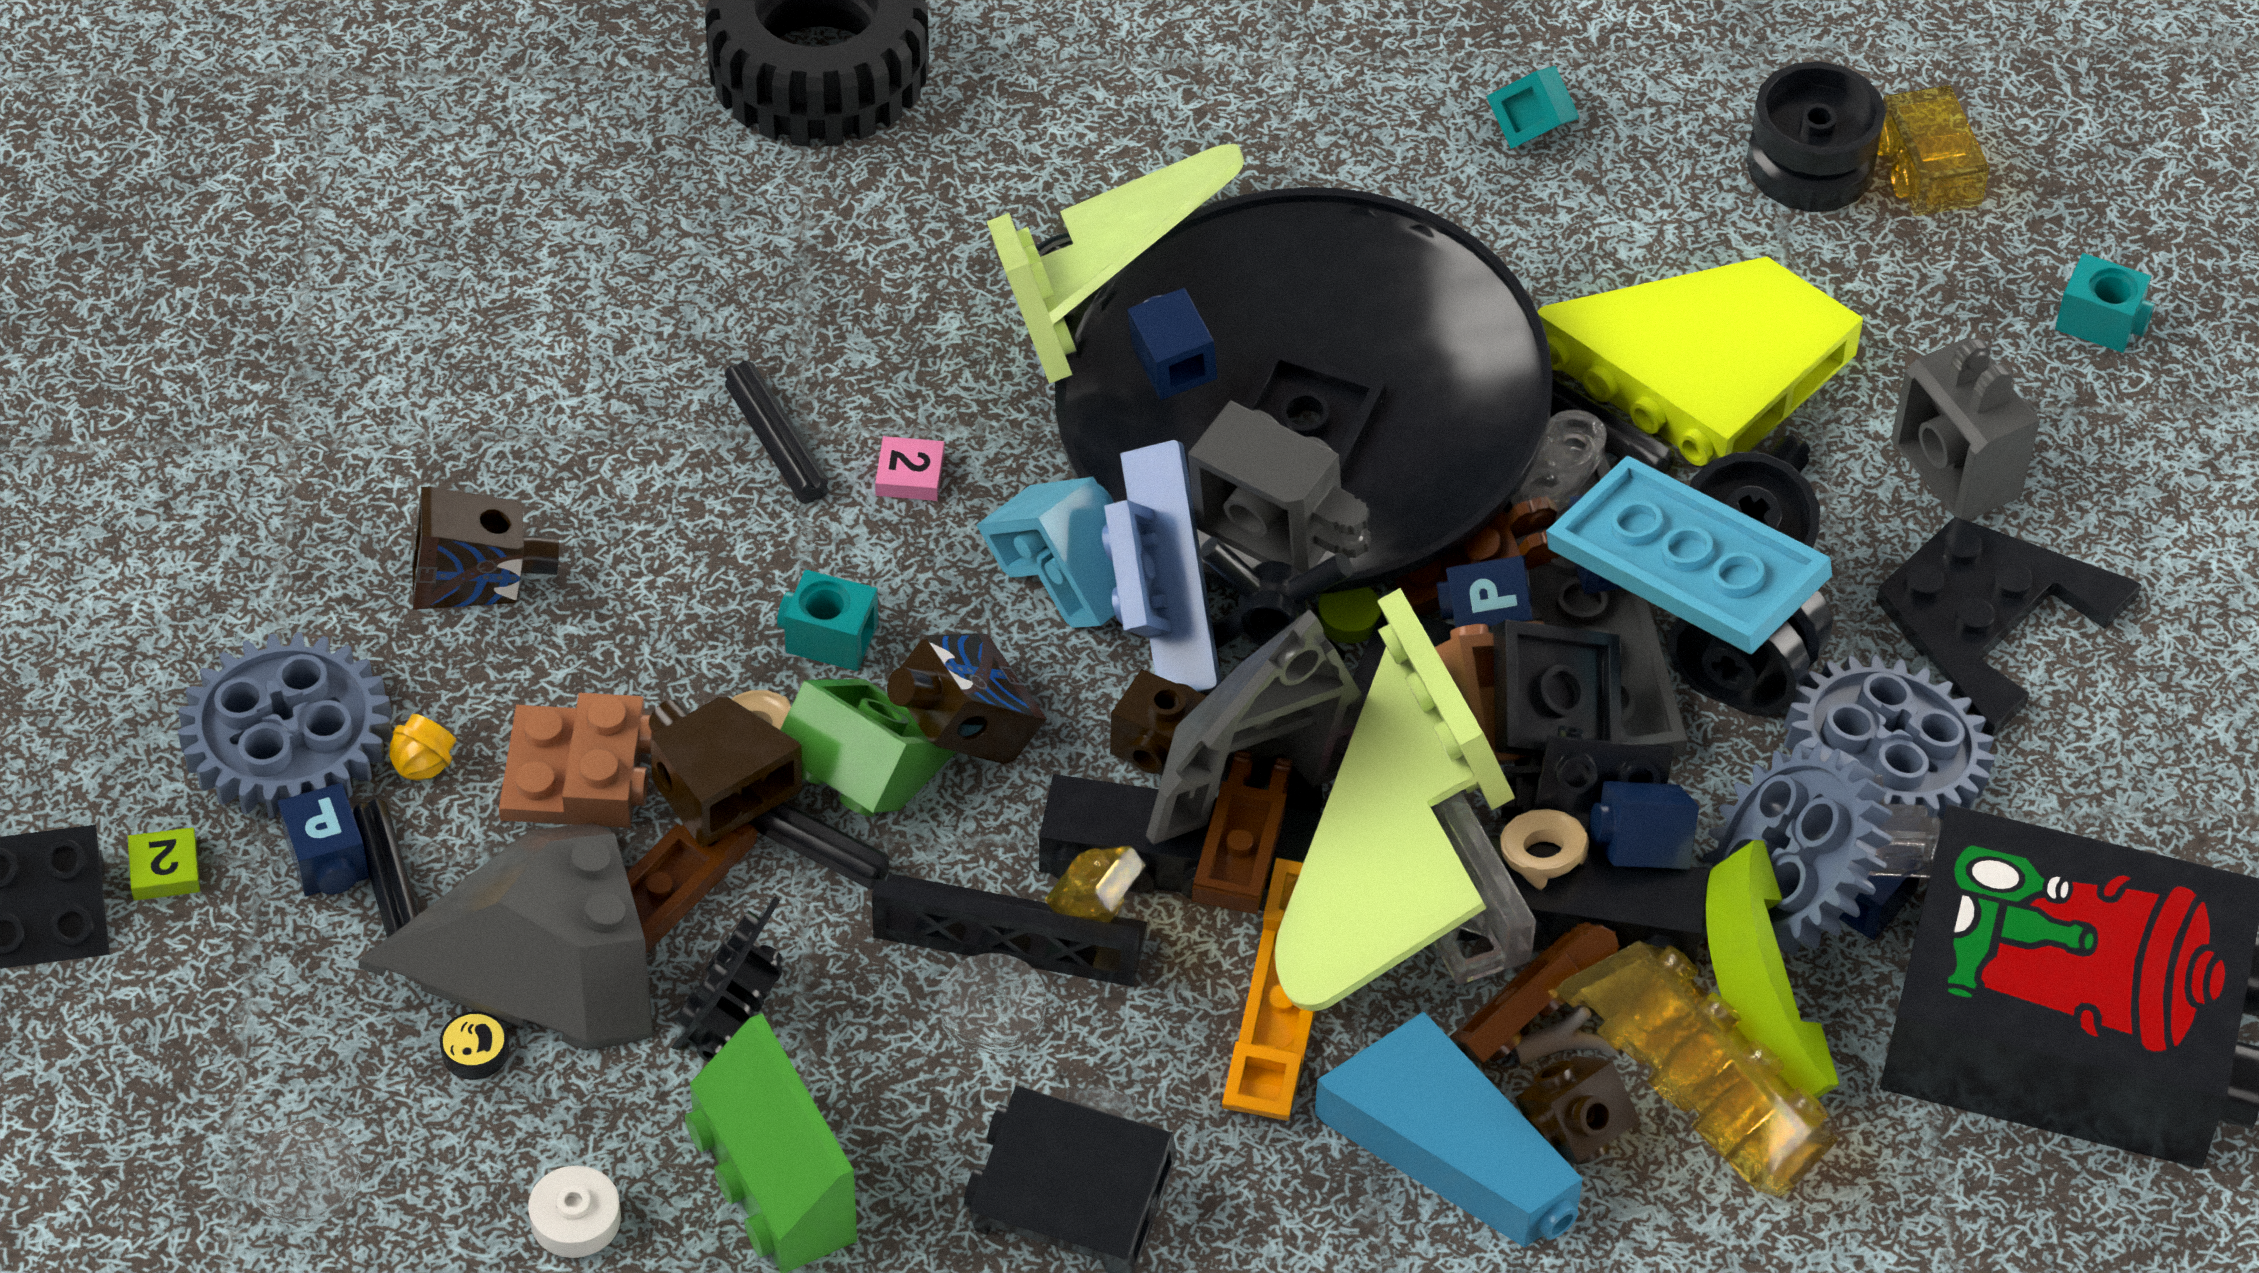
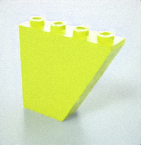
[1537,256,1863,466]

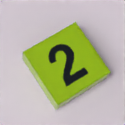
[128,827,201,901]

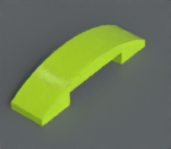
[1706,839,1840,1113]

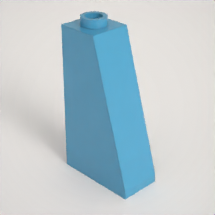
[1315,1011,1583,1248]

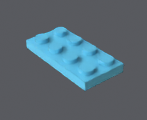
[1546,455,1832,654]

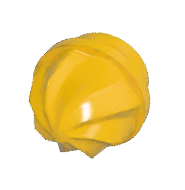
[389,713,456,781]

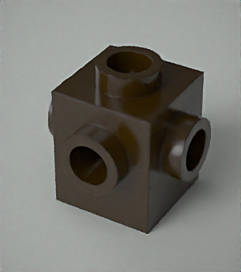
[1110,669,1207,776]
[1514,1056,1640,1165]

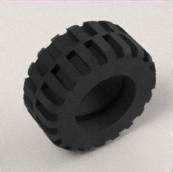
[705,0,929,146]

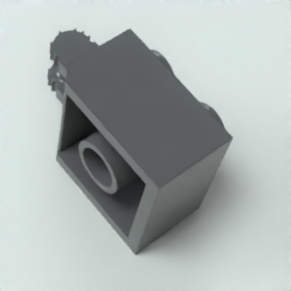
[1891,337,2040,521]
[1188,400,1371,573]

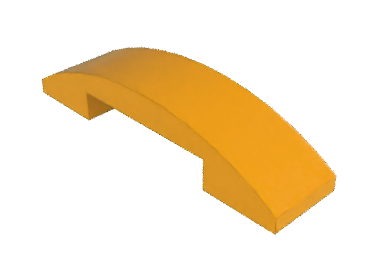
[1222,858,1316,1121]

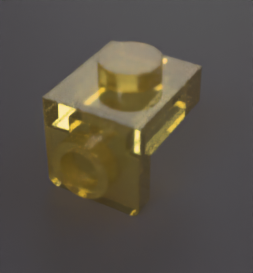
[1045,846,1146,923]

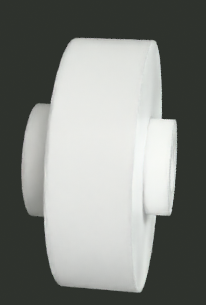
[528,1166,621,1258]

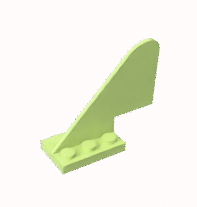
[987,144,1244,384]
[1275,588,1515,1011]

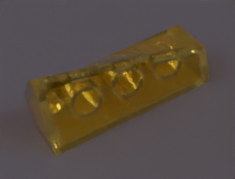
[1556,941,1839,1197]

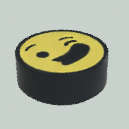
[439,1011,509,1080]

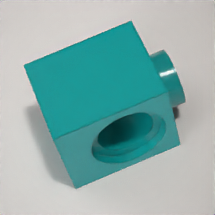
[2055,253,2155,353]
[777,569,879,671]

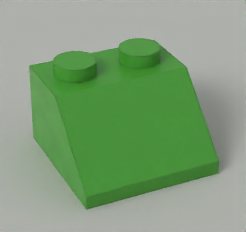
[780,679,956,817]

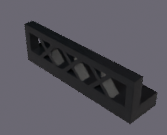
[872,873,1148,987]

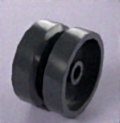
[1746,61,1886,212]
[1689,452,1821,548]
[1667,590,1833,716]

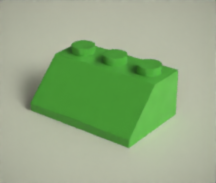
[685,1013,857,1273]

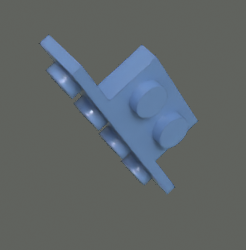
[1102,440,1221,693]

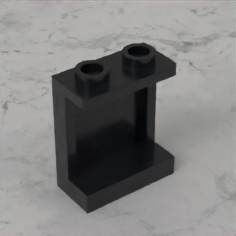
[964,1085,1177,1273]

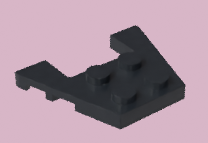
[1876,516,2142,737]

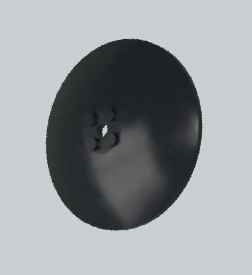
[1055,187,1553,594]

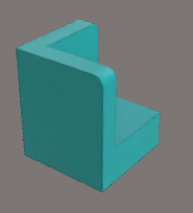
[1486,65,1579,149]

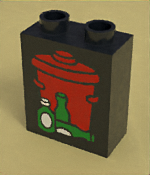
[1879,804,2259,1169]

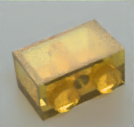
[1878,85,1990,216]

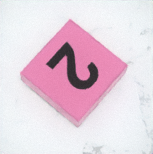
[875,436,945,501]

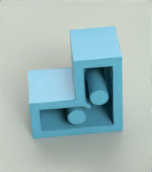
[976,477,1117,628]

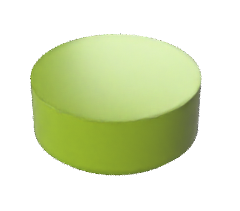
[1317,587,1381,643]

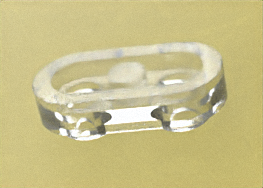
[1514,410,1607,511]

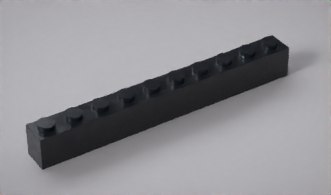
[1039,774,1708,970]

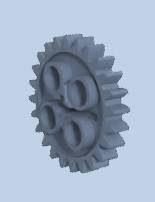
[178,632,392,818]
[1783,655,1995,831]
[1702,742,1892,956]

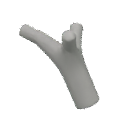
[1512,1005,1620,1066]

